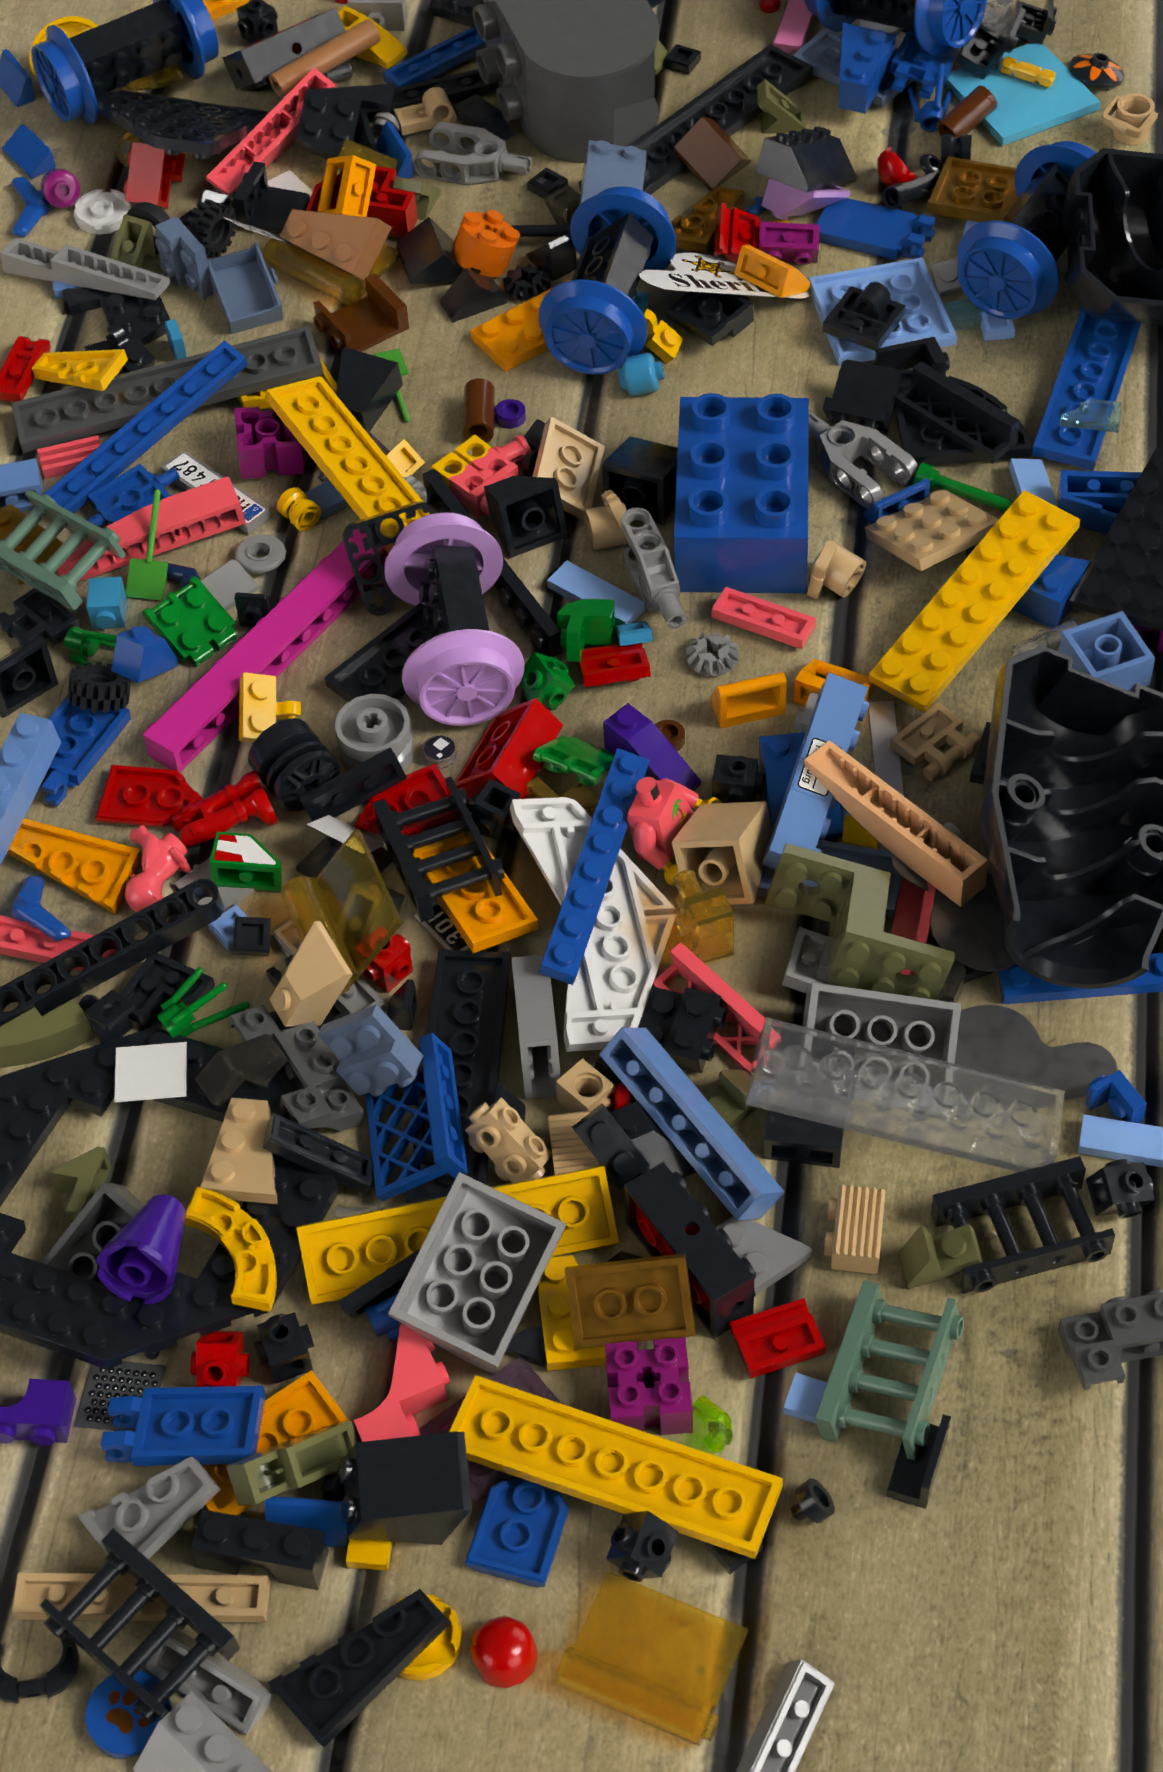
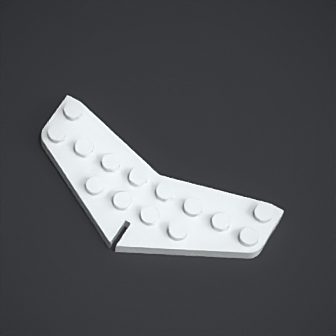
[509,797,677,1052]

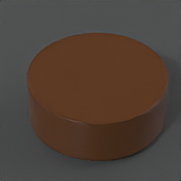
[655,720,685,751]

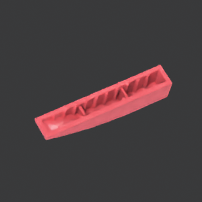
[206,68,336,196]
[57,476,246,582]

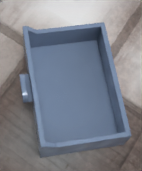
[207,243,283,334]

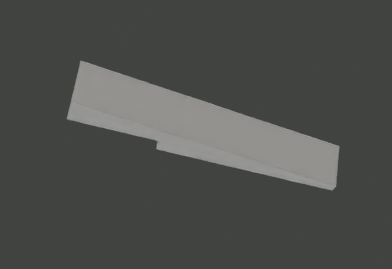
[0,237,170,300]

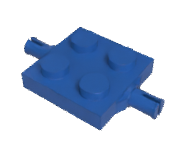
[87,464,180,527]

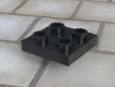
[822,282,906,351]

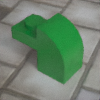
[557,599,615,662]

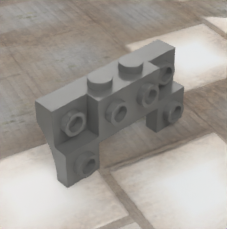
[229,1005,364,1132]
[1058,1289,1163,1390]

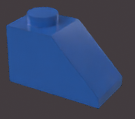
[111,626,179,683]

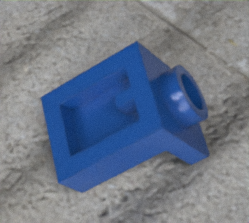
[1085,1070,1147,1124]

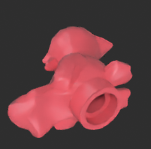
[125,825,192,912]

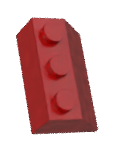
[454,698,563,799]

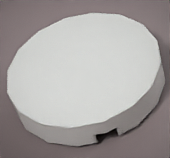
[74,189,131,235]

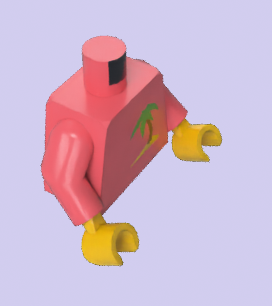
[627,777,722,886]

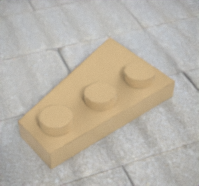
[201,1098,277,1204]

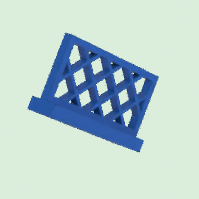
[365,1032,468,1202]

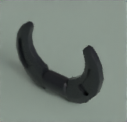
[0,1636,80,1704]

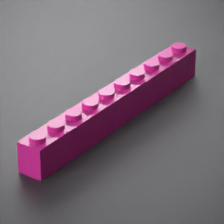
[143,529,388,772]

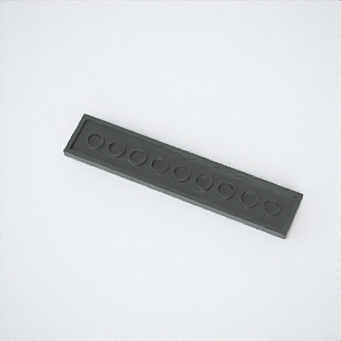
[11,326,324,453]

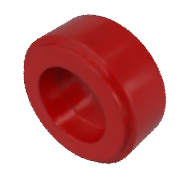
[615,1083,631,1110]

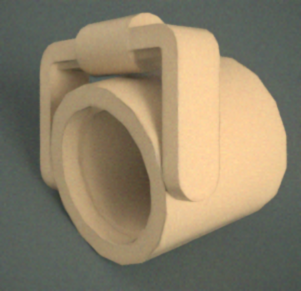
[1103,93,1158,145]
[584,490,631,551]
[807,540,867,600]

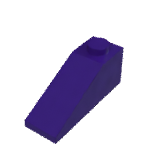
[603,703,701,791]

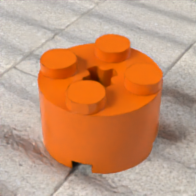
[451,210,520,277]

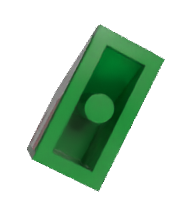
[209,832,283,892]

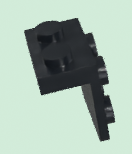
[955,7,1026,79]
[231,161,310,234]
[822,359,903,432]

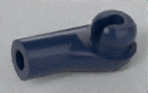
[167,563,201,589]

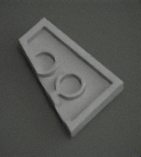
[78,1456,221,1574]

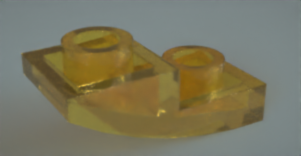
[125,62,184,91]

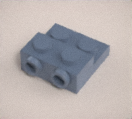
[155,216,214,299]
[318,1004,423,1097]

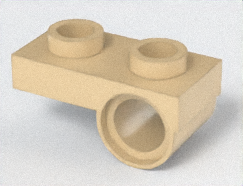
[394,87,457,136]

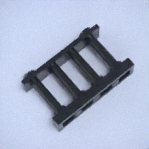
[372,776,505,922]
[931,1156,1115,1294]
[40,1528,240,1724]

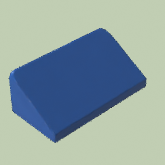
[0,49,35,107]
[376,121,414,179]
[2,124,56,179]
[863,478,930,524]
[265,1496,349,1548]

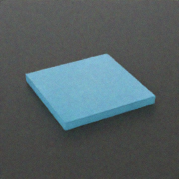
[945,42,1101,146]

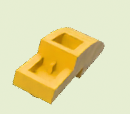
[337,6,408,69]

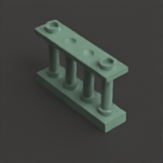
[0,489,126,611]
[815,1280,964,1460]

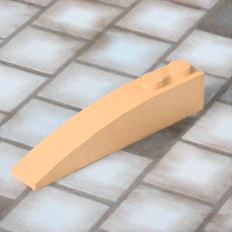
[804,740,988,907]

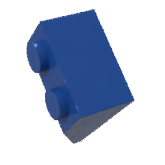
[759,732,843,839]

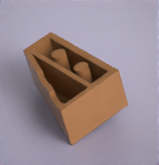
[279,209,392,281]

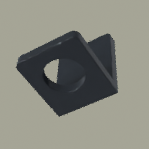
[234,592,279,627]

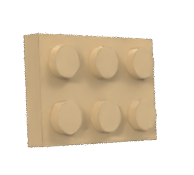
[533,416,605,521]

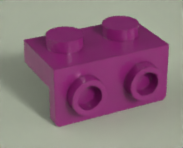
[759,221,820,265]

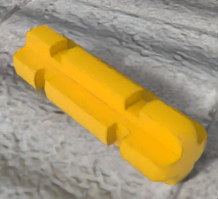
[1001,57,1056,88]

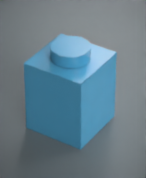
[86,576,127,629]

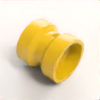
[277,487,321,531]

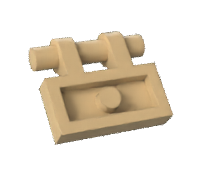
[890,702,980,780]

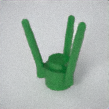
[64,626,117,666]
[157,967,250,1038]

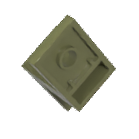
[765,843,955,1000]

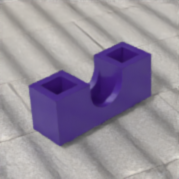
[0,1378,76,1446]

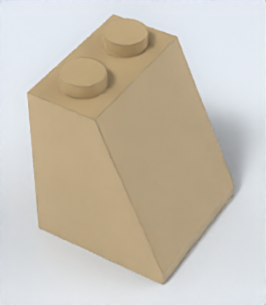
[672,801,772,906]

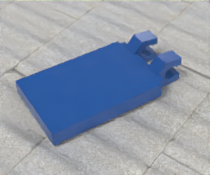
[889,30,961,100]
[816,198,935,259]
[41,695,131,807]
[100,1385,266,1466]

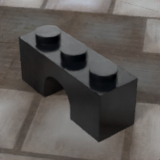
[190,1509,329,1590]

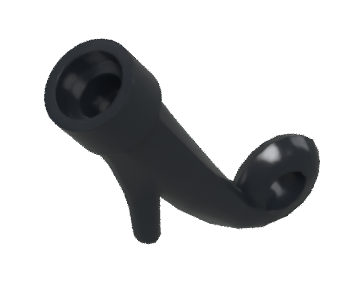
[882,154,943,209]

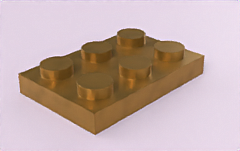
[564,1253,696,1349]

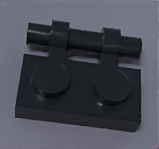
[0,588,81,646]

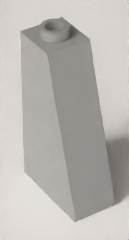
[512,954,561,1099]

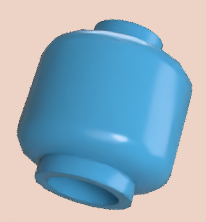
[618,353,665,397]

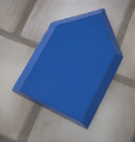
[465,1477,569,1588]

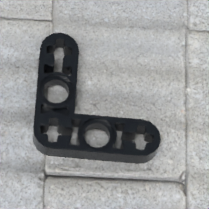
[342,501,435,616]

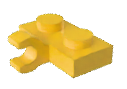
[239,672,301,743]

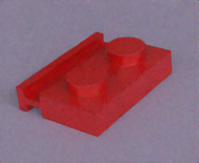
[714,203,760,263]
[577,643,651,687]
[730,1298,826,1379]

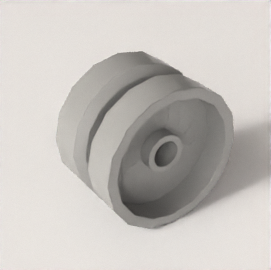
[334,694,414,771]

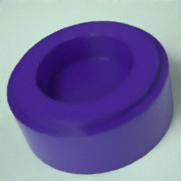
[494,399,526,429]

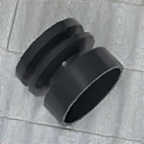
[248,718,340,811]

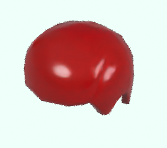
[877,147,918,186]
[470,1615,538,1688]

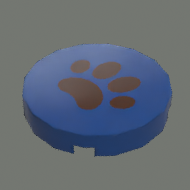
[85,1671,172,1759]

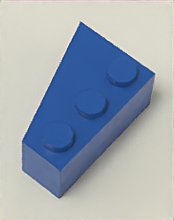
[838,23,896,114]
[1057,470,1142,534]
[1011,555,1091,629]

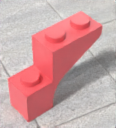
[353,1324,450,1442]

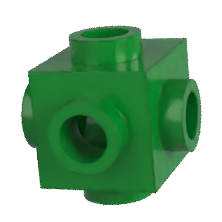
[519,652,575,710]

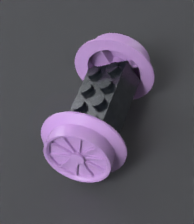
[384,513,524,726]

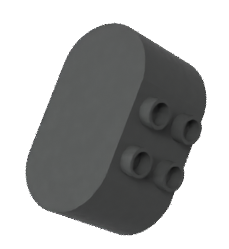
[473,0,659,163]

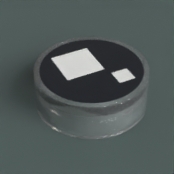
[423,735,458,769]

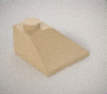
[269,921,353,1027]

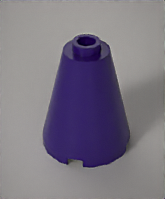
[96,1194,186,1304]

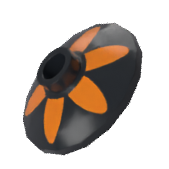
[1069,53,1125,88]

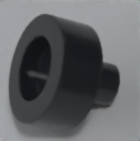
[791,1478,835,1523]

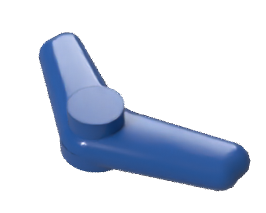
[12,177,50,237]
[11,876,71,942]

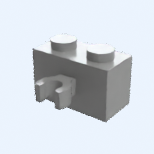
[347,0,408,31]

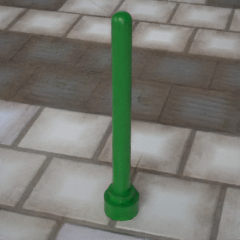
[913,462,1014,512]

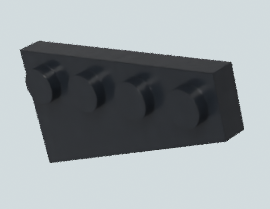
[268,1589,451,1748]

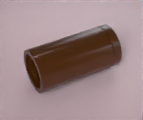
[936,85,997,137]
[463,378,495,443]

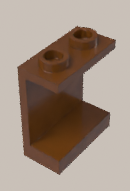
[313,273,409,352]

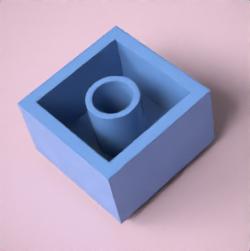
[1059,611,1155,690]

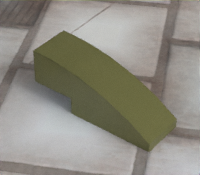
[0,998,95,1068]
[226,1420,358,1506]

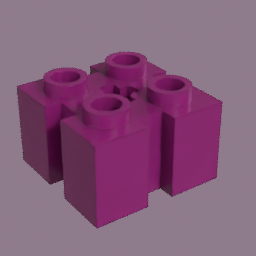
[234,406,304,479]
[605,1337,693,1435]

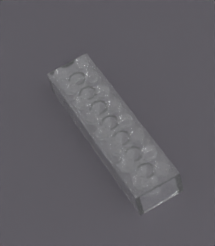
[745,1017,1065,1172]

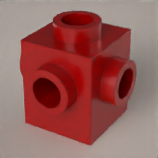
[358,927,413,993]
[190,1331,250,1387]

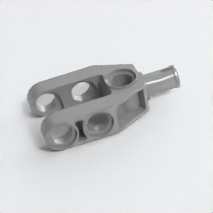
[413,122,532,185]
[809,412,919,509]
[622,507,687,629]

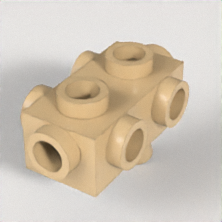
[465,1097,552,1183]

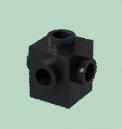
[237,0,278,44]
[712,754,764,803]
[468,779,521,842]
[1086,1159,1155,1219]
[254,1312,314,1384]
[606,1511,679,1582]

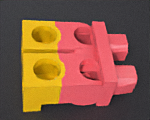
[431,435,518,518]

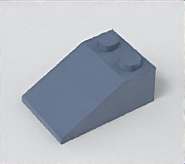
[580,140,646,204]

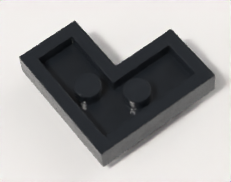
[120,953,215,1026]

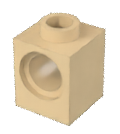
[556,1058,615,1113]

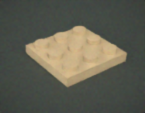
[865,489,999,571]

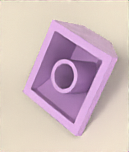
[761,178,851,220]

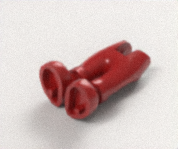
[171,770,278,848]

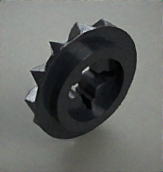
[503,264,551,301]

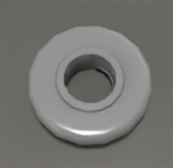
[235,534,286,573]

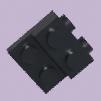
[667,292,754,346]
[638,986,727,1074]

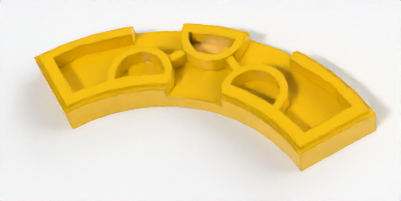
[184,1187,277,1312]

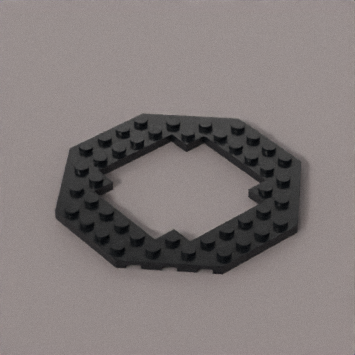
[0,1027,339,1369]

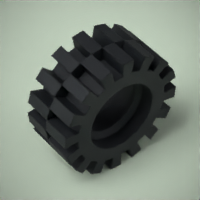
[186,199,237,258]
[68,662,131,713]

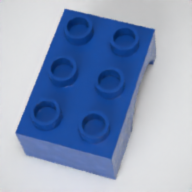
[674,393,809,594]

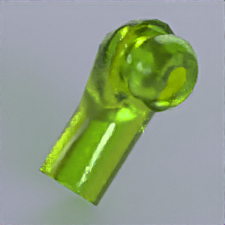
[692,1395,733,1453]

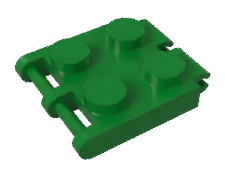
[142,576,238,667]
[533,735,615,786]

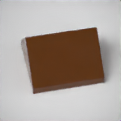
[672,117,752,191]

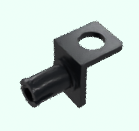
[78,990,136,1044]

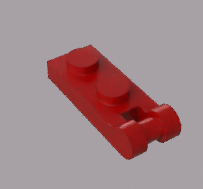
[0,336,51,402]

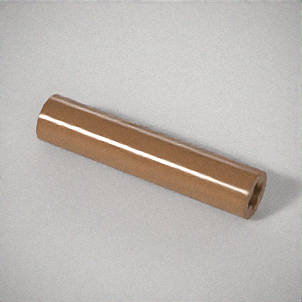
[269,19,381,98]

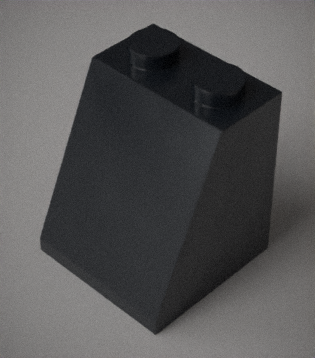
[602,436,678,526]
[338,1431,472,1545]

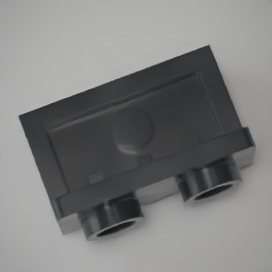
[1012,0,1057,44]

